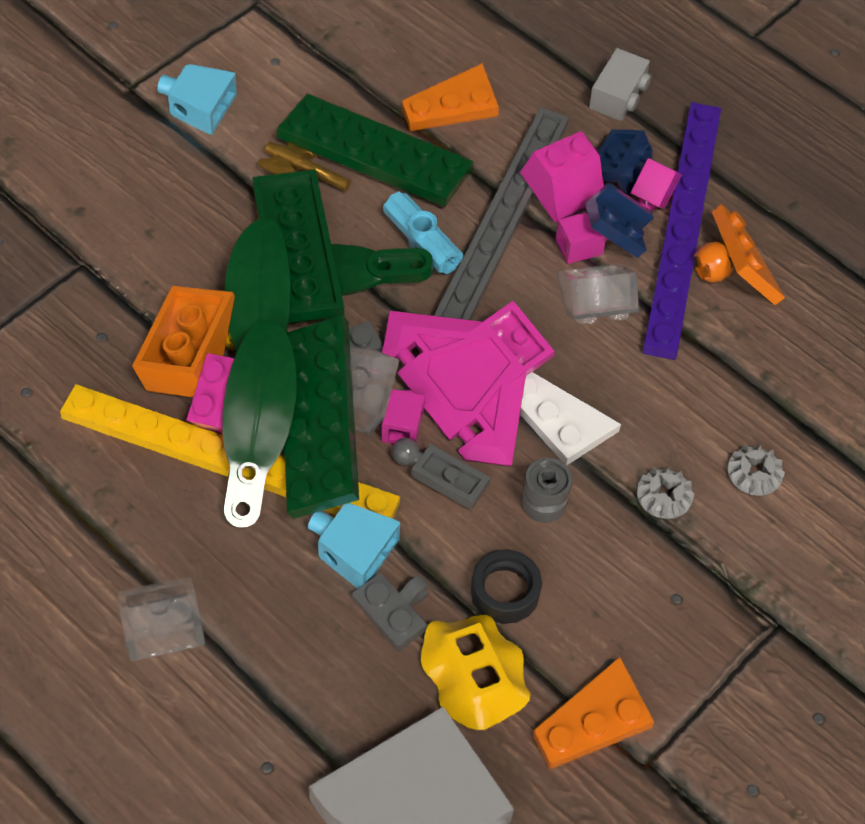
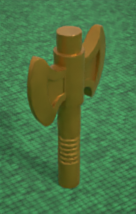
[258,141,351,192]

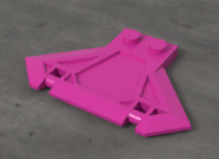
[382,301,555,467]

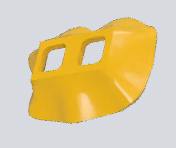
[421,615,530,730]

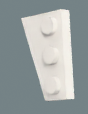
[520,372,621,466]

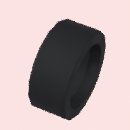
[470,549,542,624]

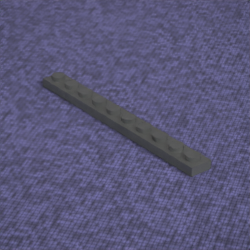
[434,107,569,320]

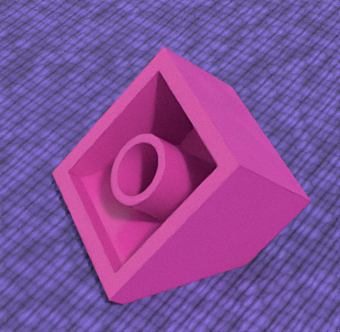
[520,131,604,223]
[187,353,234,434]

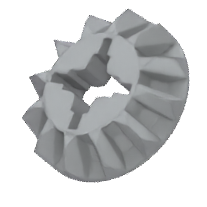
[728,444,785,496]
[637,466,695,519]

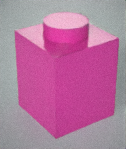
[631,158,682,211]
[555,212,608,264]
[381,389,425,444]

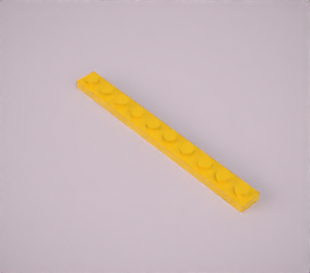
[60,384,400,519]

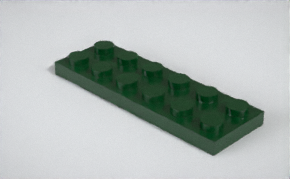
[277,93,474,207]
[252,169,345,323]
[284,314,359,519]

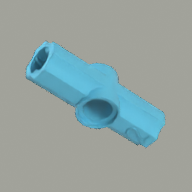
[383,191,463,275]

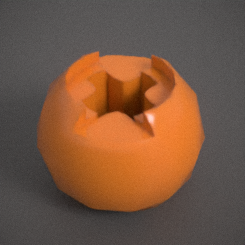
[694,242,733,283]

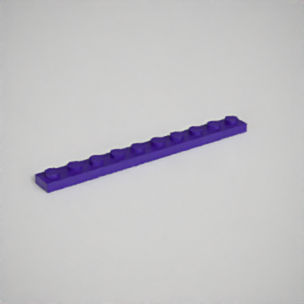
[642,102,721,360]

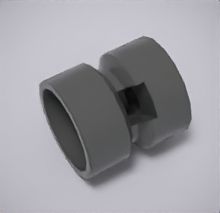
[521,458,572,523]

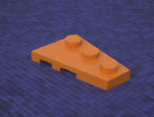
[402,64,499,131]
[712,204,785,305]
[533,657,654,770]

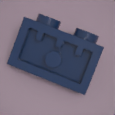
[597,129,653,195]
[586,183,654,258]

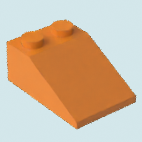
[132,286,235,397]

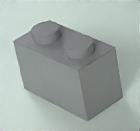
[589,48,652,121]

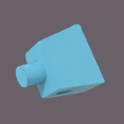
[157,64,237,135]
[308,503,400,589]

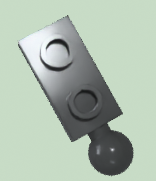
[392,438,491,510]

